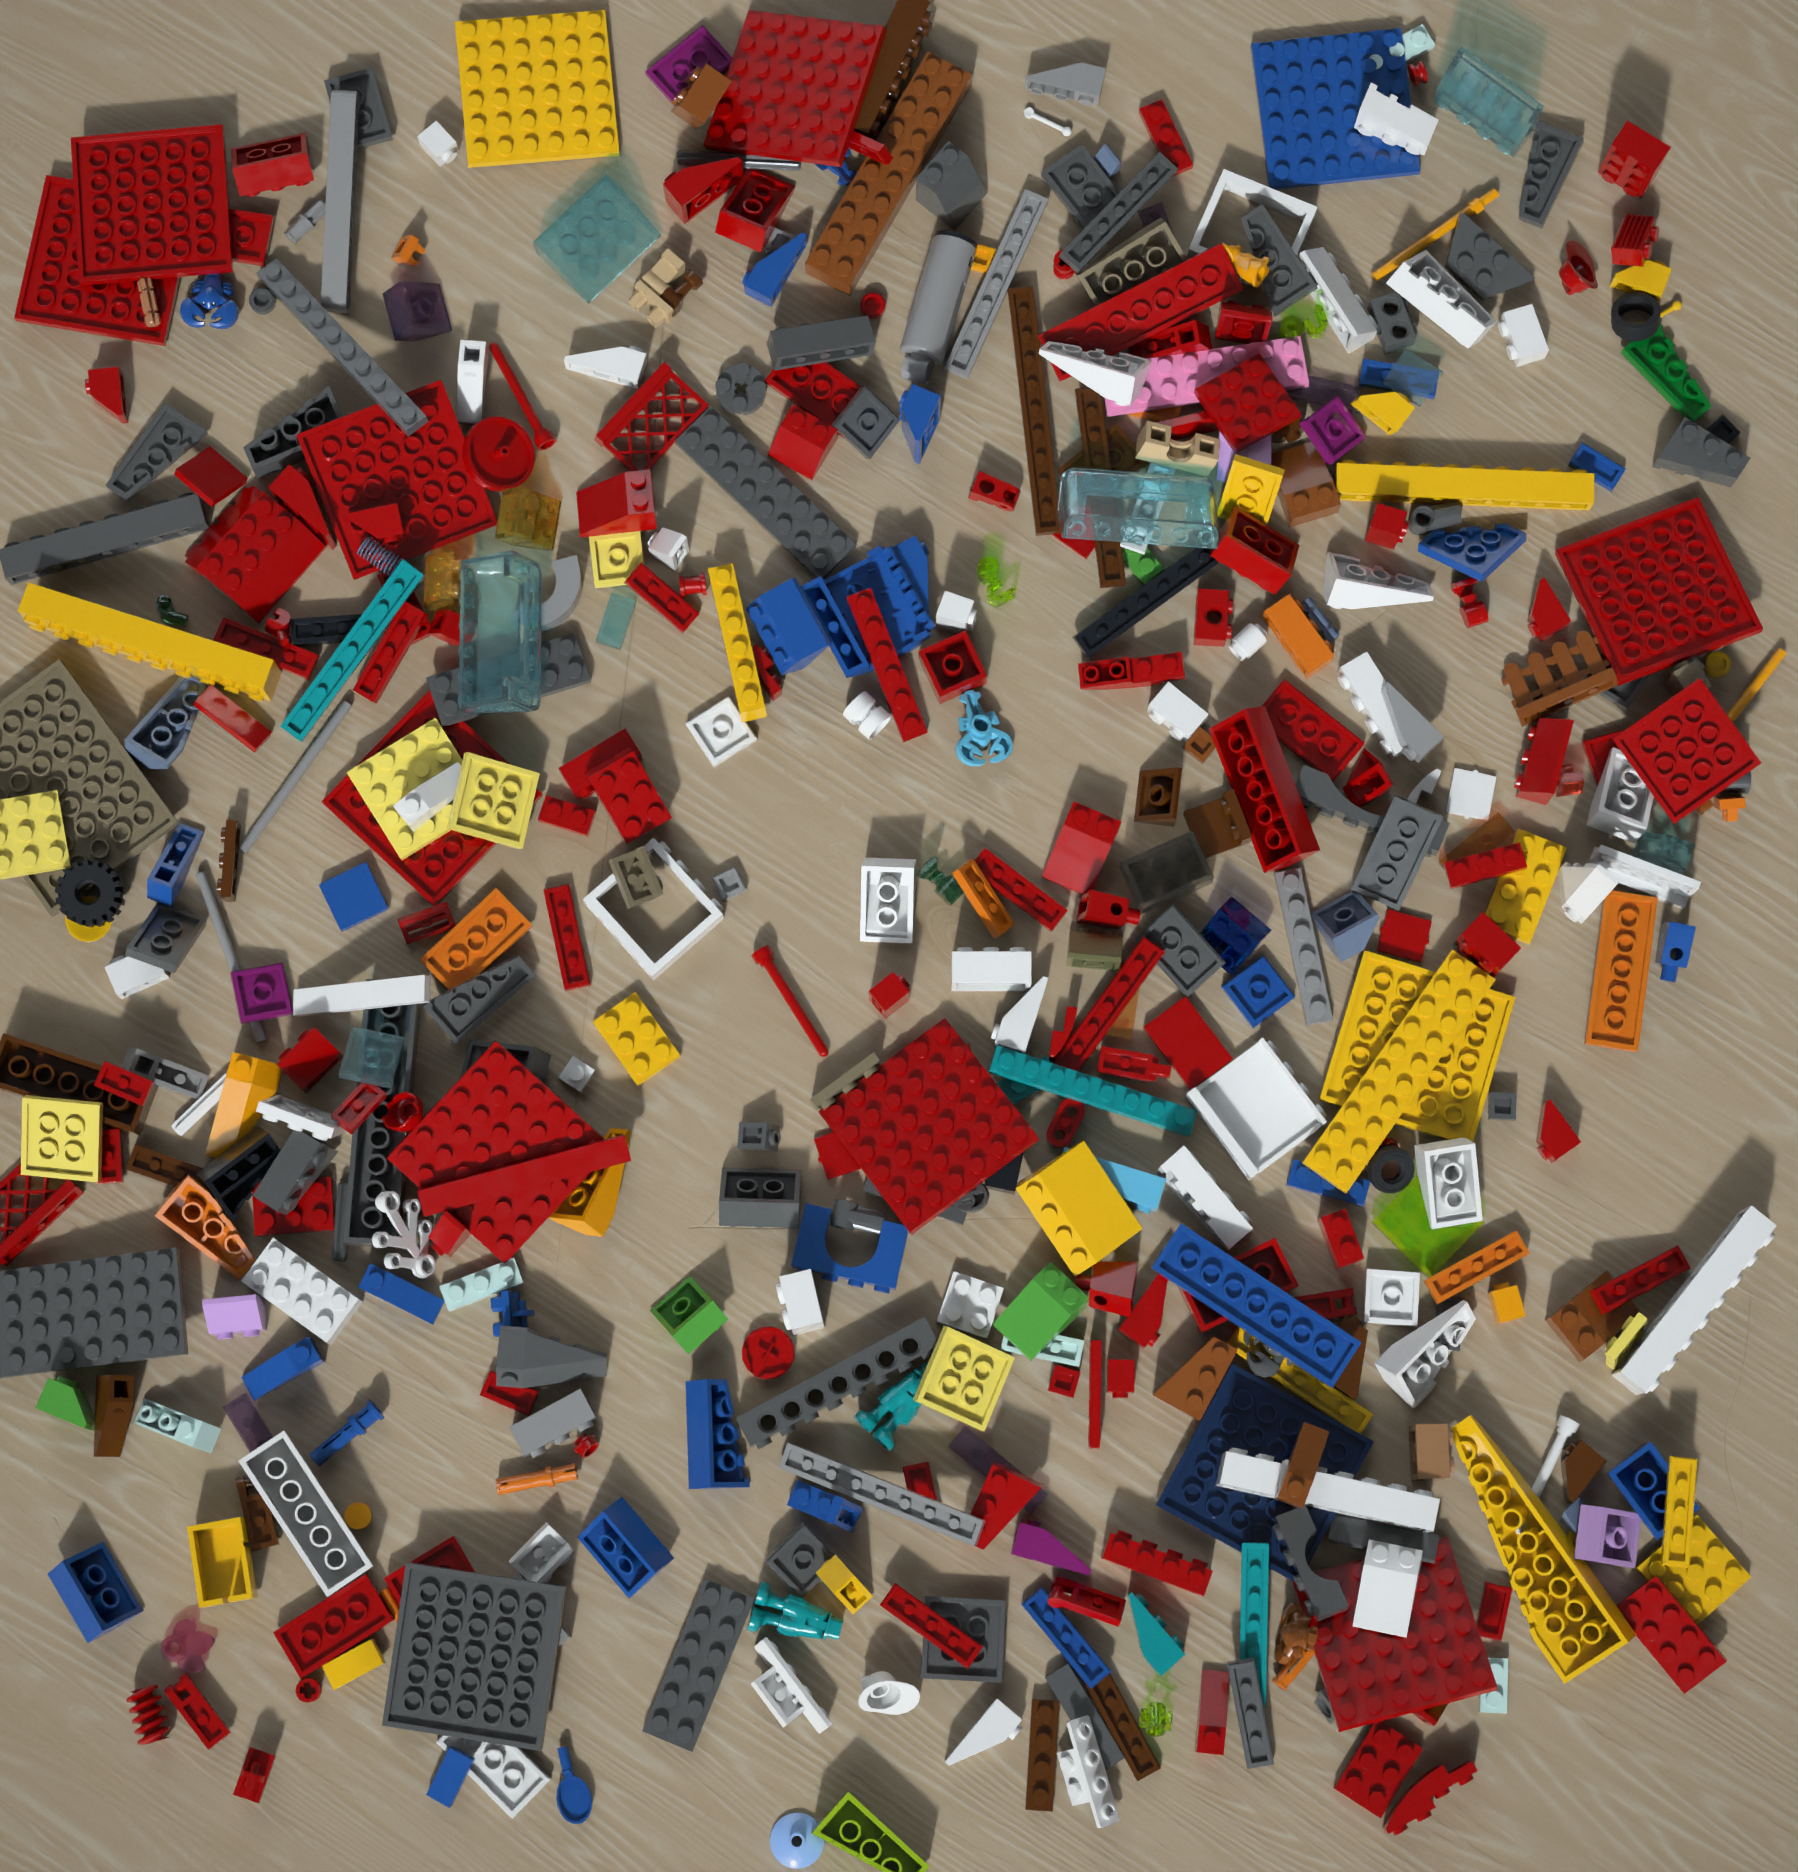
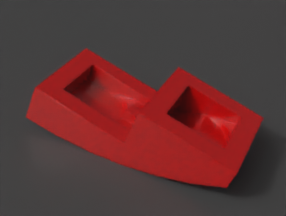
[1049,1006,1077,1061]

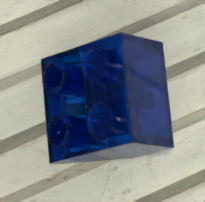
[1200,896,1271,976]

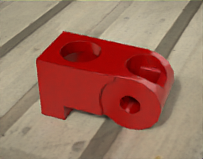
[968,471,1021,512]

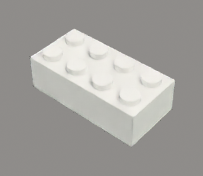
[242,1238,363,1345]

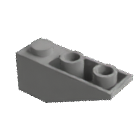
[1025,62,1106,106]

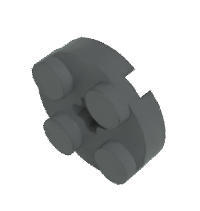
[715,362,767,415]

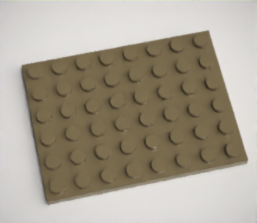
[0,659,180,917]

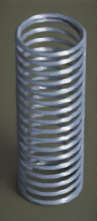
[357,535,425,593]

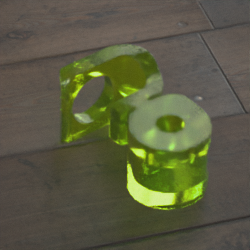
[1279,305,1328,339]
[977,556,1016,607]

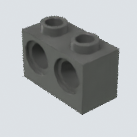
[1367,292,1418,355]

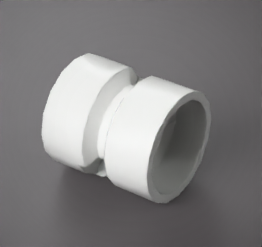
[843,691,892,740]

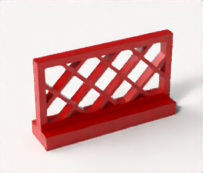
[594,362,709,471]
[0,1163,84,1267]

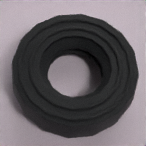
[1367,1146,1415,1193]

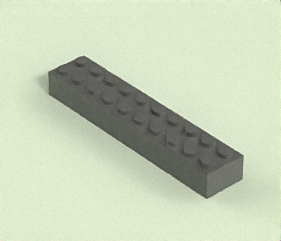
[343,979,421,1248]

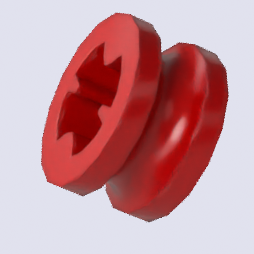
[1408,61,1428,87]
[296,1678,322,1703]

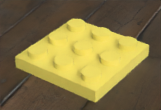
[447,752,540,849]
[0,790,71,880]
[21,1095,103,1182]
[913,1326,1015,1432]

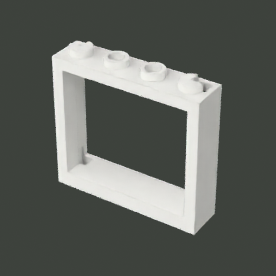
[1187,169,1317,293]
[583,838,724,981]

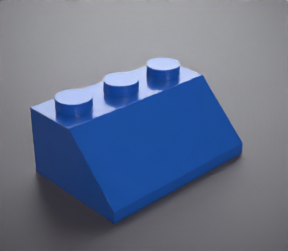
[899,384,941,464]
[745,578,832,675]
[1607,1442,1700,1540]
[577,1497,674,1598]
[48,1542,144,1643]

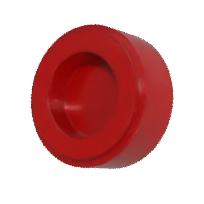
[860,292,886,320]

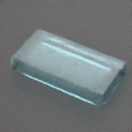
[596,593,636,650]

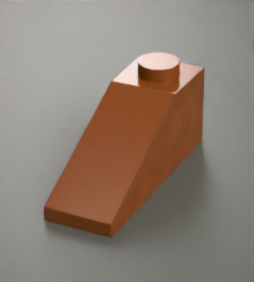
[1275,1422,1329,1508]

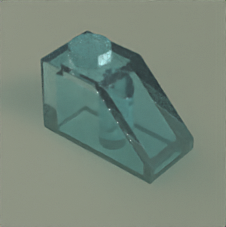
[1632,832,1695,874]

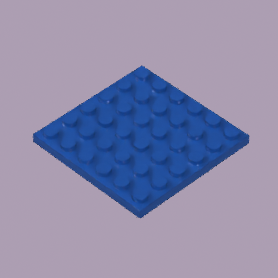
[1251,28,1420,190]

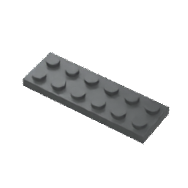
[426,633,591,728]
[642,1579,755,1752]

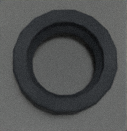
[1611,292,1661,341]

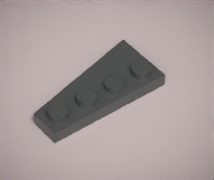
[1241,204,1318,317]
[105,404,208,502]
[421,955,536,1045]

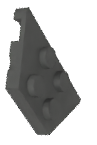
[1445,212,1535,301]

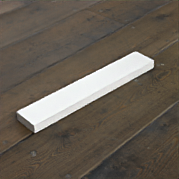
[293,975,430,1017]

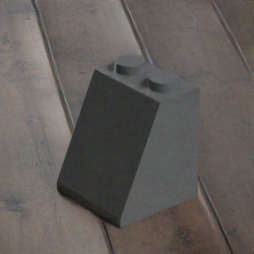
[916,141,987,231]

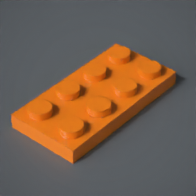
[420,888,533,990]

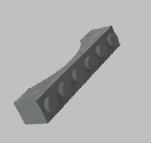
[1295,765,1450,857]

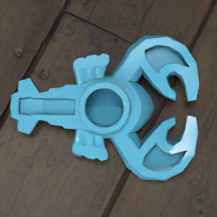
[955,690,1013,766]

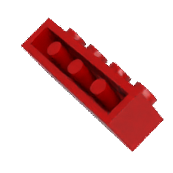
[1101,1530,1213,1597]

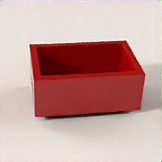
[1598,120,1671,199]
[584,747,672,844]

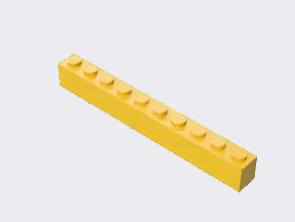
[1334,460,1594,510]

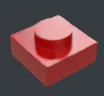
[1048,1365,1081,1398]

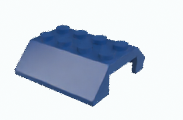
[800,545,936,678]

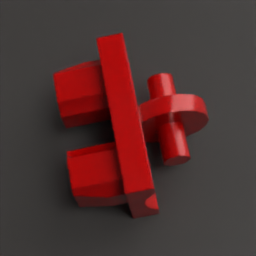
[233,1747,276,1804]

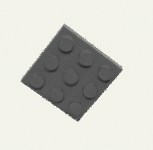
[921,1596,1006,1683]

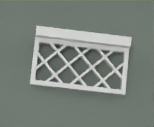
[1588,845,1701,909]

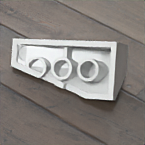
[1323,552,1434,609]

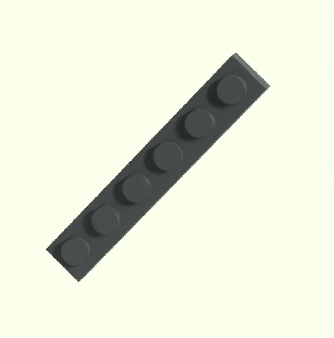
[1059,152,1178,274]

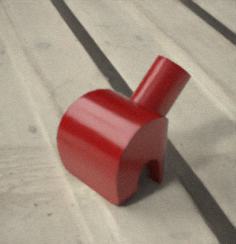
[265,608,290,646]

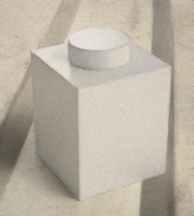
[417,121,459,167]

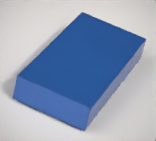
[1568,442,1626,492]
[426,1746,476,1808]

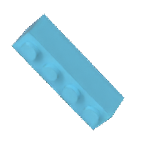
[1063,1147,1166,1214]

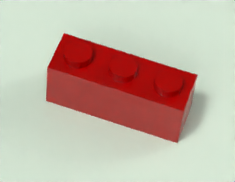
[558,728,643,799]

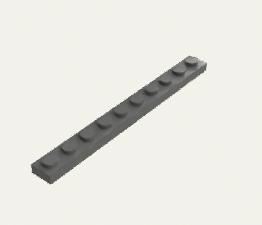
[256,258,429,437]

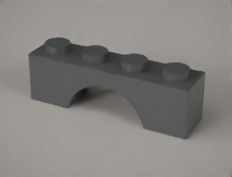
[1272,1505,1349,1622]

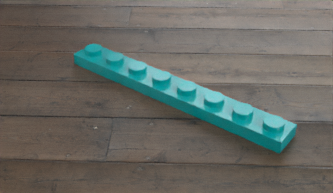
[280,559,425,742]
[988,1045,1197,1137]

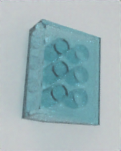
[1433,46,1544,157]
[533,174,661,304]

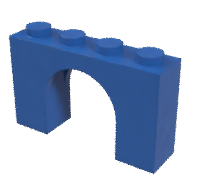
[791,1203,909,1294]

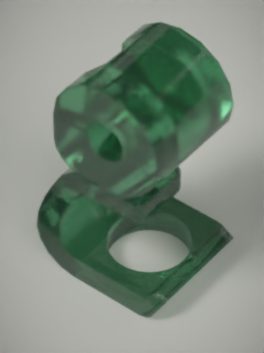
[916,855,964,906]

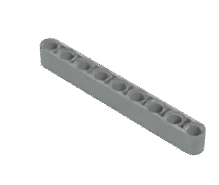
[321,90,359,313]

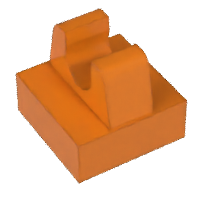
[391,234,425,266]
[1714,795,1746,822]

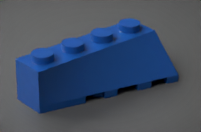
[685,1379,750,1489]

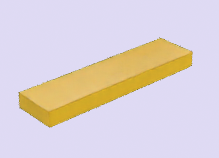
[1661,1456,1697,1568]

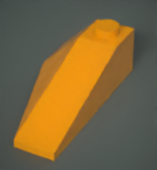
[549,1128,631,1237]

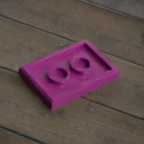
[645,25,732,102]

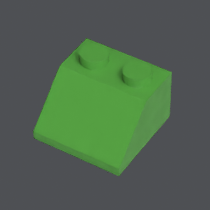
[650,1276,728,1354]
[35,1376,95,1431]

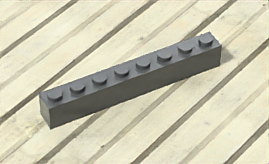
[0,493,209,585]

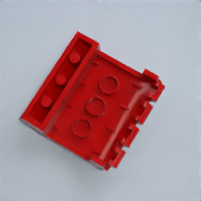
[184,485,326,624]

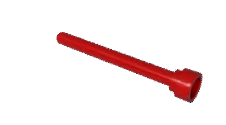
[489,342,557,451]
[751,945,829,1057]

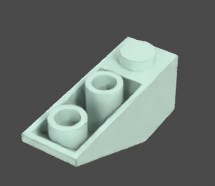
[134,1398,221,1454]

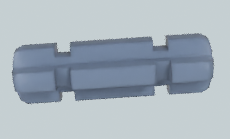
[1301,597,1340,643]

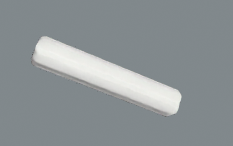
[171,1073,227,1136]

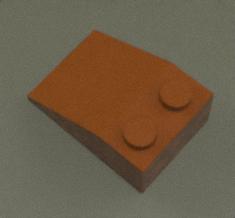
[1271,442,1341,528]
[1545,1270,1641,1362]

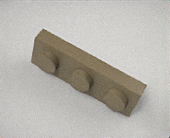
[810,1052,880,1110]

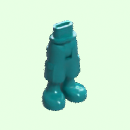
[854,1362,928,1451]
[747,1582,844,1640]

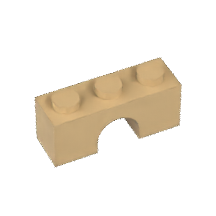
[1135,421,1220,477]

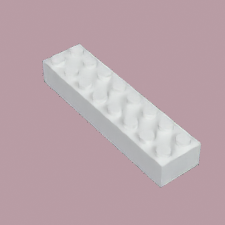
[1611,1205,1777,1395]
[1215,1448,1440,1533]

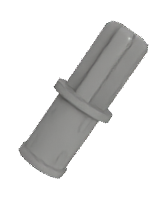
[284,200,325,245]

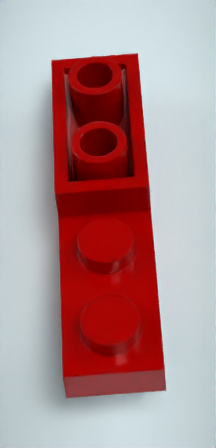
[1078,651,1186,690]
[1383,1760,1478,1836]

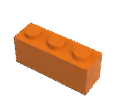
[1262,594,1334,679]

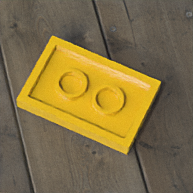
[1216,454,1285,525]
[593,992,681,1086]

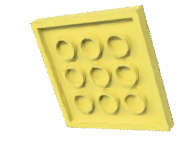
[347,718,462,860]

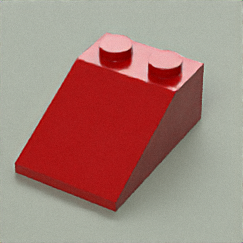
[663,157,743,224]
[715,168,795,253]
[1215,300,1273,344]
[268,465,336,550]
[576,469,657,538]
[1042,801,1122,895]

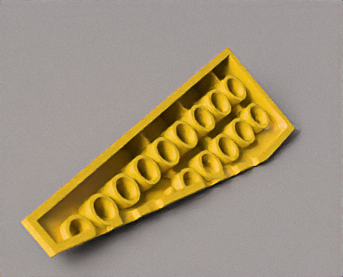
[1451,1414,1636,1684]

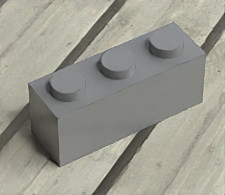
[509,1389,597,1458]

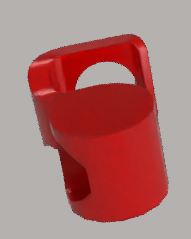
[1451,577,1489,628]

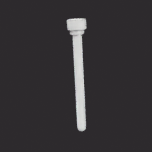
[1515,1415,1580,1534]

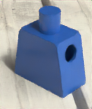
[1655,922,1696,983]

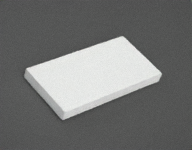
[436,1735,551,1819]

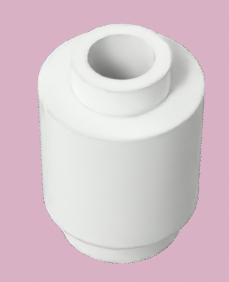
[1228,623,1267,661]

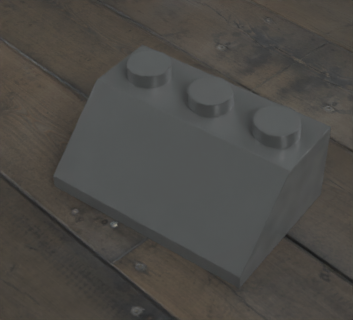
[719,1168,801,1229]

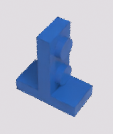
[787,1480,863,1533]

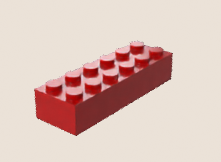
[1209,706,1320,873]

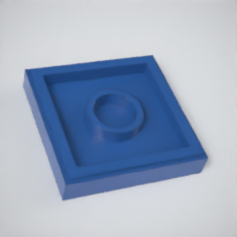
[319,862,389,932]
[1221,955,1295,1029]

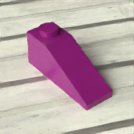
[1011,1519,1091,1576]

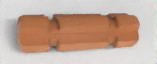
[137,278,161,327]

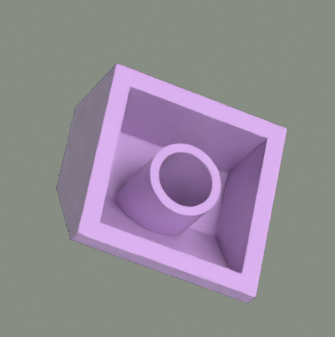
[202,1294,267,1340]

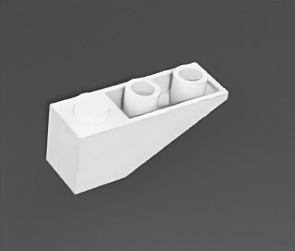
[456,340,489,424]

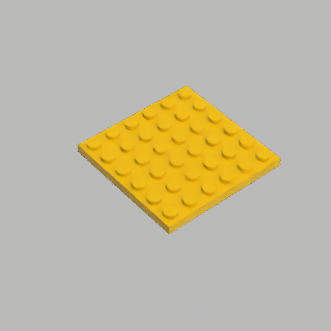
[455,10,619,168]
[1319,950,1516,1142]

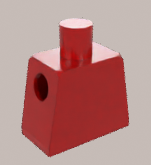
[1076,890,1141,929]
[1075,1261,1138,1317]

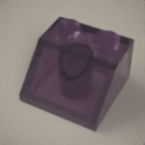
[382,281,452,342]

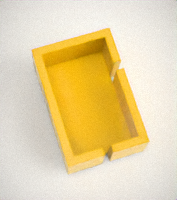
[187,1517,258,1608]

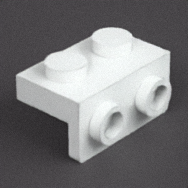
[509,1522,574,1583]

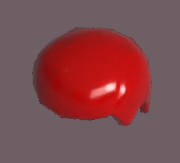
[382,1091,423,1132]

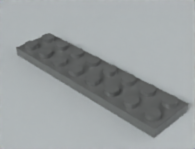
[675,406,856,579]

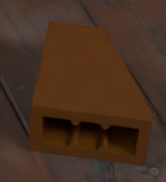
[1333,1315,1368,1400]

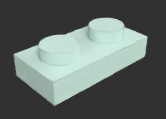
[1478,1658,1508,1714]

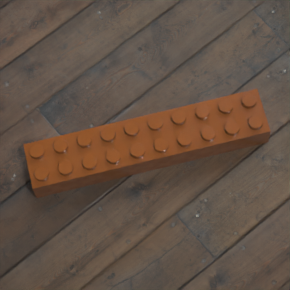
[805,51,972,296]

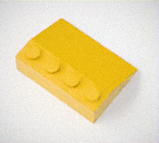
[1016,1140,1143,1276]

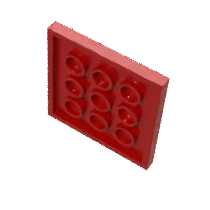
[1613,677,1761,824]

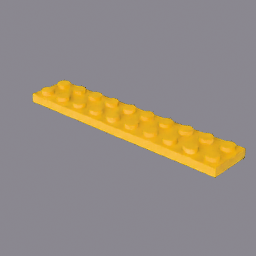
[1302,949,1496,1194]

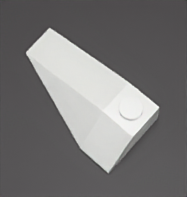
[1039,341,1152,406]
[1558,862,1620,924]
[1374,1300,1476,1408]

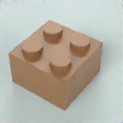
[1409,1423,1455,1481]

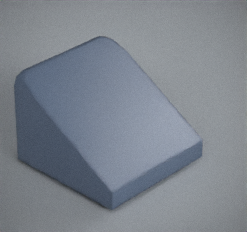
[1093,144,1121,179]
[1559,1497,1586,1536]

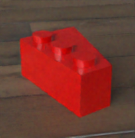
[970,1462,1044,1550]

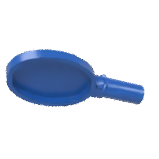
[556,1746,592,1824]

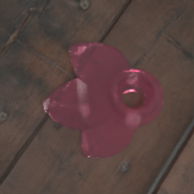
[161,1618,215,1673]

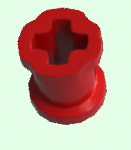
[1053,250,1074,279]
[679,572,707,598]

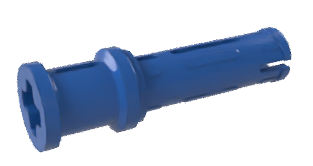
[309,1399,385,1467]

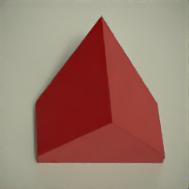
[1342,748,1394,808]

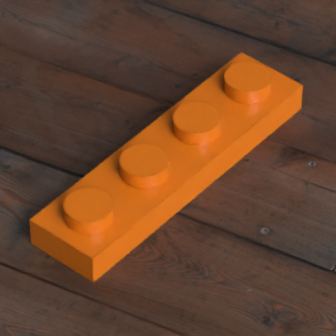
[1424,1230,1530,1304]

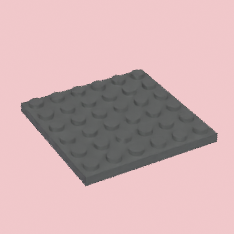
[382,1562,566,1751]

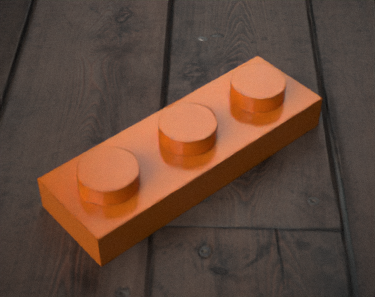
[952,859,1015,939]

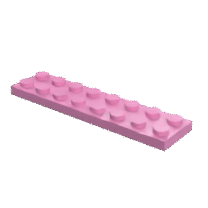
[1103,336,1309,417]

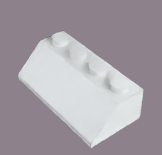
[1299,247,1377,354]

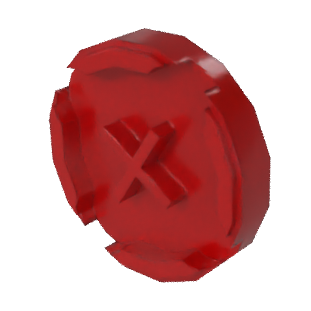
[742,1326,795,1380]

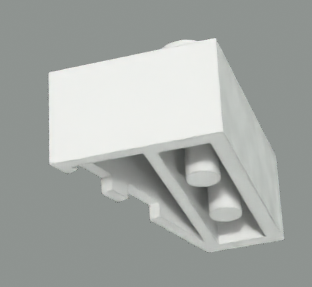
[1354,82,1439,155]

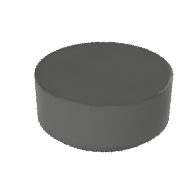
[249,288,276,315]

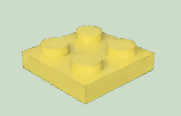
[589,531,644,589]
[1605,1312,1648,1371]

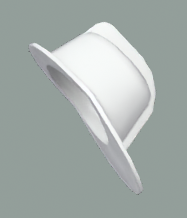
[858,1671,920,1715]

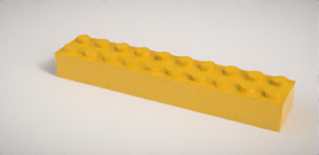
[18,582,282,702]

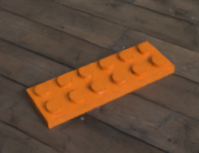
[1584,890,1658,1053]

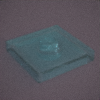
[339,1027,404,1088]

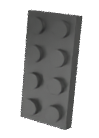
[1351,794,1443,911]

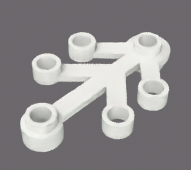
[372,1191,436,1278]

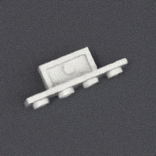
[751,1637,832,1734]
[1057,1715,1120,1828]

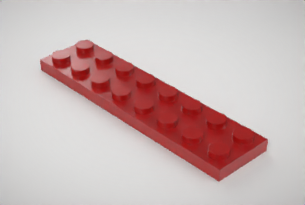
[1037,243,1244,382]

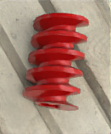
[126,1684,170,1745]

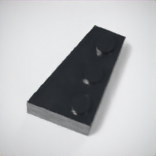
[195,1126,281,1221]

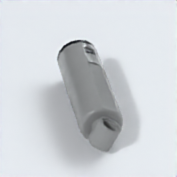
[900,230,978,384]

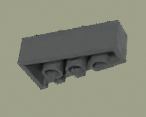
[243,386,343,479]

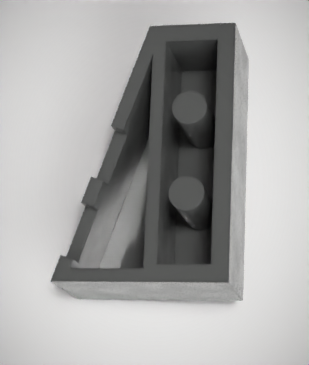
[1653,417,1750,487]

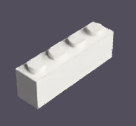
[1337,652,1403,760]

